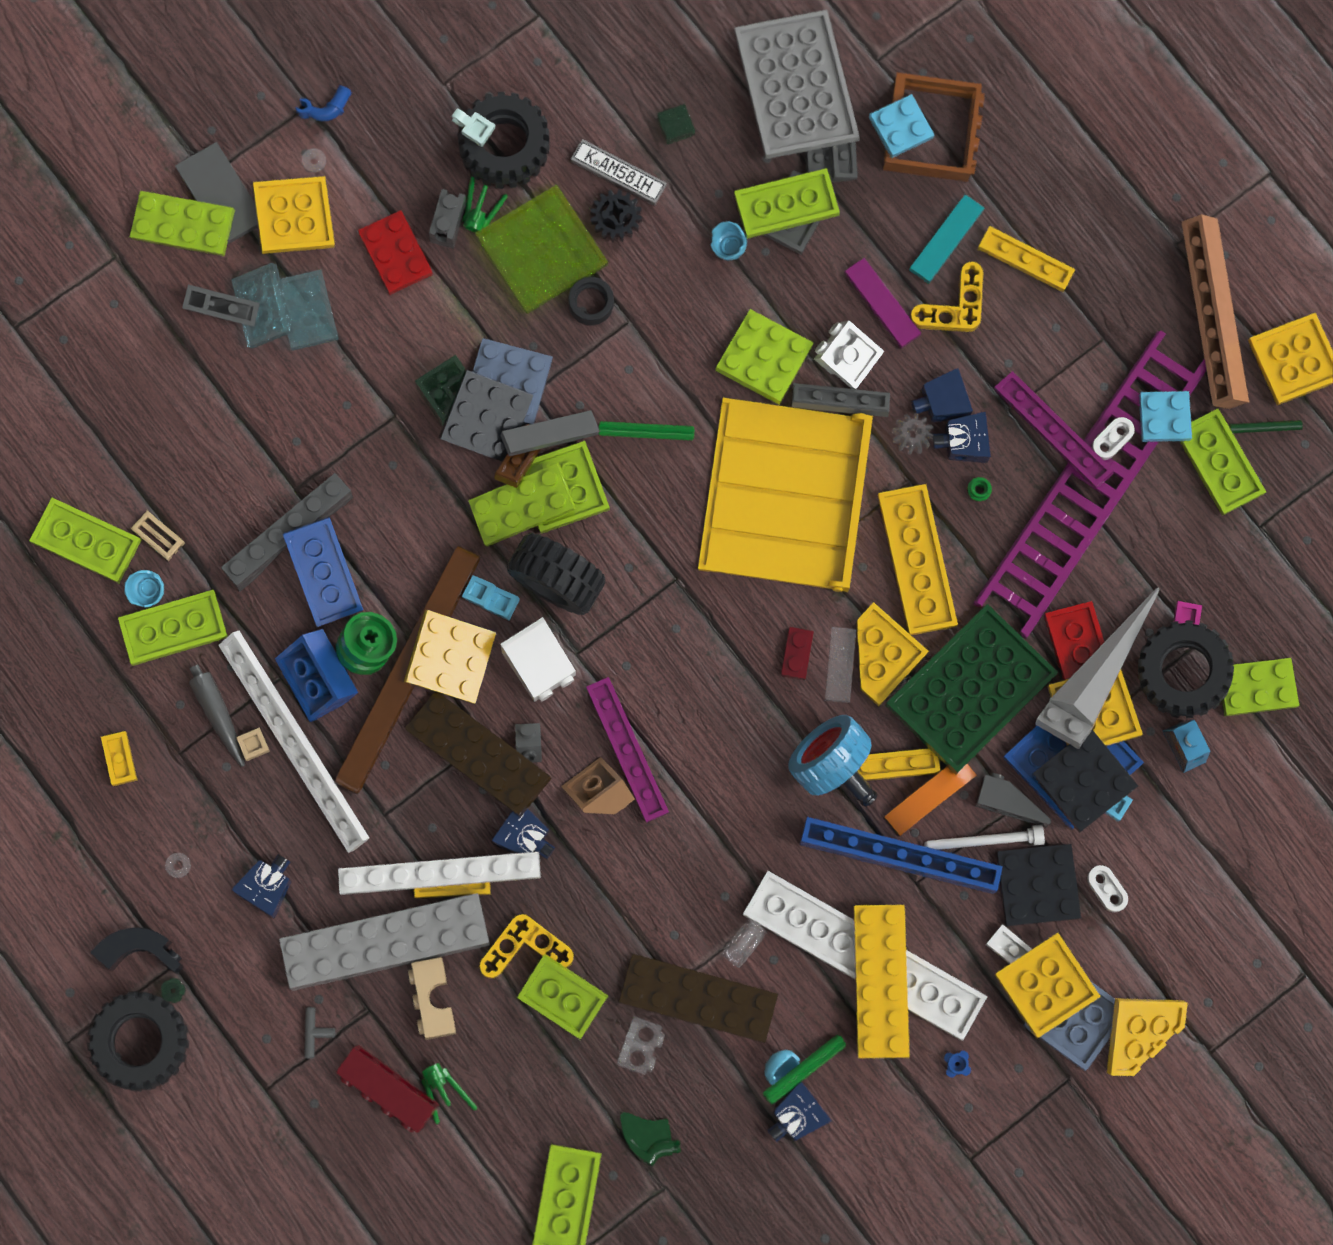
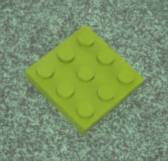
[715,309,814,404]
[524,441,610,534]

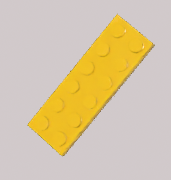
[878,484,958,636]
[854,905,909,1059]

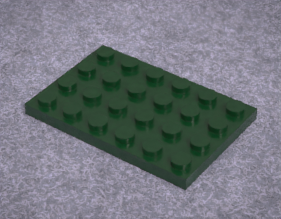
[885,604,1058,775]

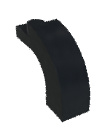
[90,928,184,974]

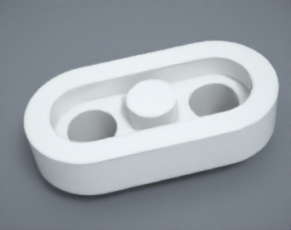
[1092,417,1134,460]
[1087,866,1128,912]

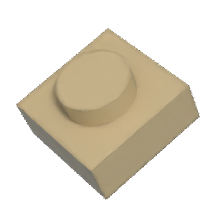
[236,727,270,761]

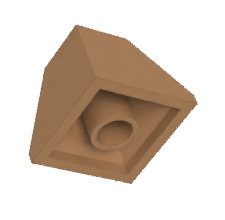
[561,757,635,814]

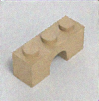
[408,957,456,1040]

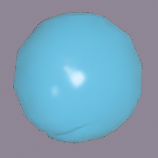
[711,221,747,261]
[124,570,164,607]
[764,1050,800,1085]

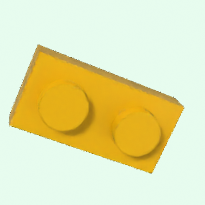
[101,731,137,786]

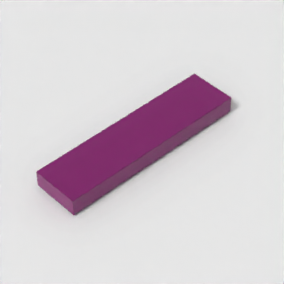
[844,258,921,349]

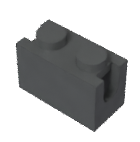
[429,189,466,249]

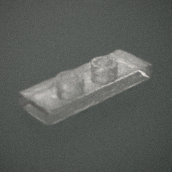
[825,627,856,703]

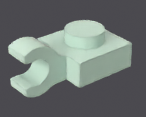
[452,108,495,147]

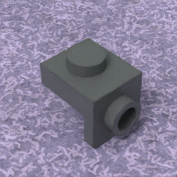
[515,723,542,763]

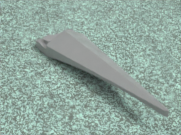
[1035,588,1159,749]

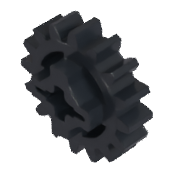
[590,189,642,242]

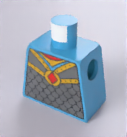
[1163,720,1210,773]

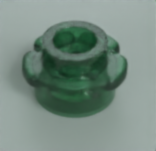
[161,978,186,1003]

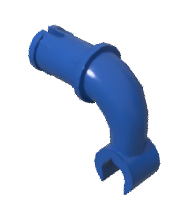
[295,85,351,121]

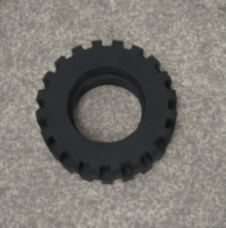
[458,92,550,189]
[507,533,605,615]
[1138,620,1234,719]
[87,992,189,1091]

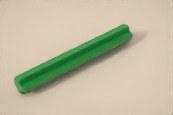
[599,421,695,440]
[763,1035,846,1104]

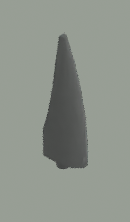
[189,665,245,767]

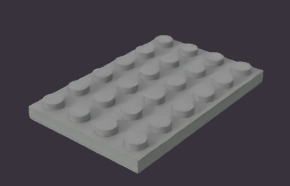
[734,10,859,159]

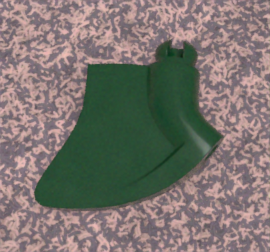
[620,1112,681,1167]

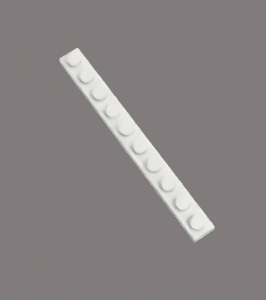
[218,631,369,853]

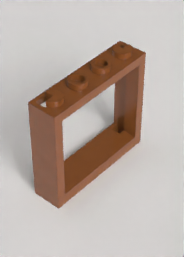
[883,72,984,182]

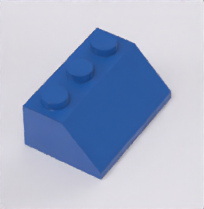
[275,629,358,722]

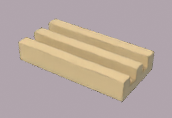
[131,511,185,561]

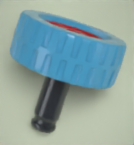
[788,715,877,807]

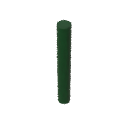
[1229,420,1303,434]

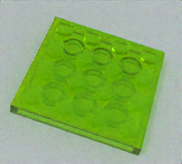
[475,184,608,314]

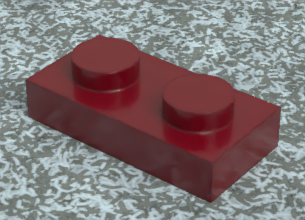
[781,627,814,681]

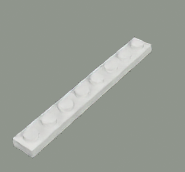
[338,852,541,895]

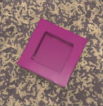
[1173,601,1202,625]

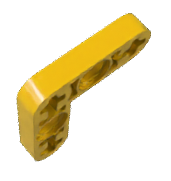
[910,262,983,332]
[480,915,573,978]

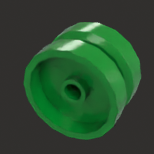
[335,612,397,675]

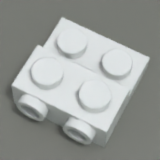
[814,321,884,389]

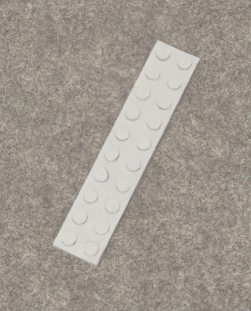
[743,871,987,1041]

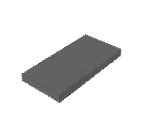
[175,142,258,245]

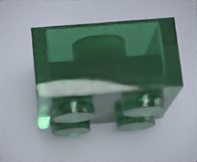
[657,104,695,145]

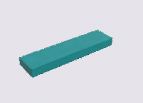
[910,195,984,284]

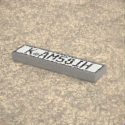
[571,139,667,206]

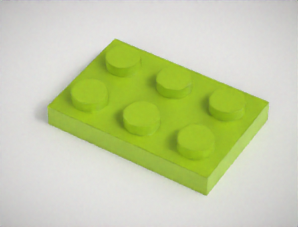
[1222,658,1299,716]
[517,954,608,1039]

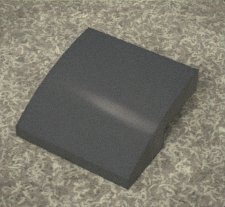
[805,142,858,182]

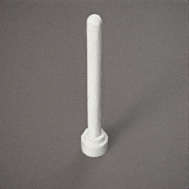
[924,825,1045,850]

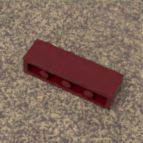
[336,1045,440,1133]

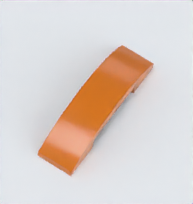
[884,764,977,837]

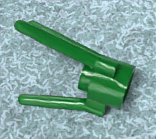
[462,176,508,233]
[421,1063,477,1124]

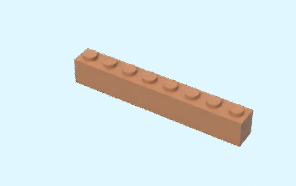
[1182,214,1249,409]

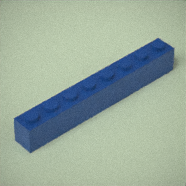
[799,817,1003,894]

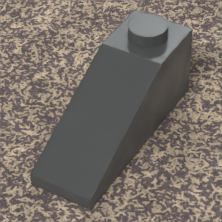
[182,284,260,327]
[975,773,1051,828]

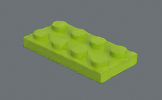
[734,168,840,239]
[130,191,235,256]
[1180,409,1266,516]
[468,463,576,547]
[29,498,141,584]
[118,590,228,666]
[533,1145,601,1245]

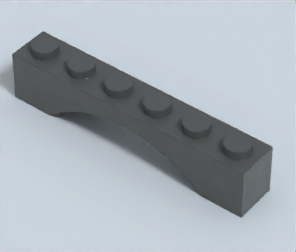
[221,473,353,592]

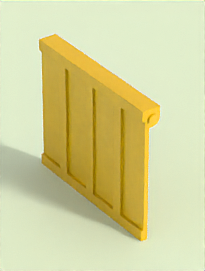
[698,398,873,592]

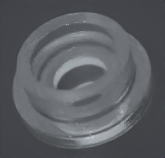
[302,148,326,172]
[165,853,191,878]

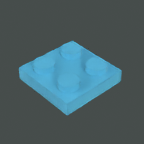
[869,94,934,158]
[1139,391,1192,442]

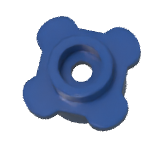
[944,1051,971,1078]

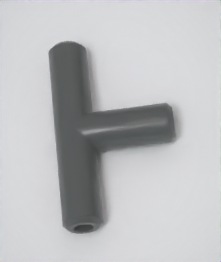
[304,1007,336,1059]

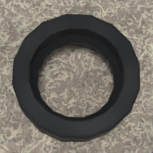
[568,277,614,326]

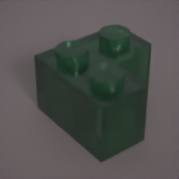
[415,355,465,427]

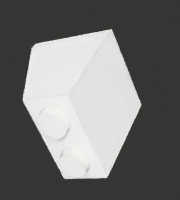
[501,617,576,702]

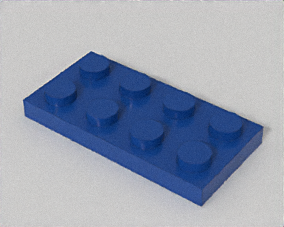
[282,517,363,627]

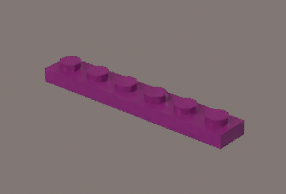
[995,371,1114,489]
[586,677,669,823]

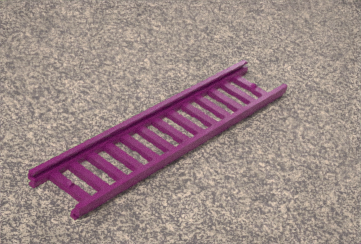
[973,331,1207,639]

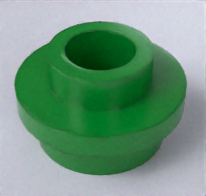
[967,477,992,502]

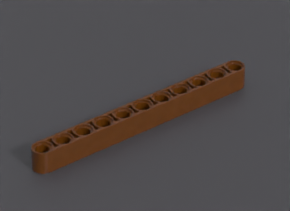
[335,546,481,794]

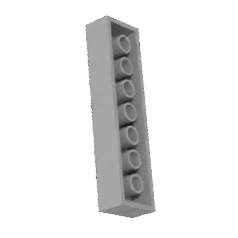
[279,893,490,991]

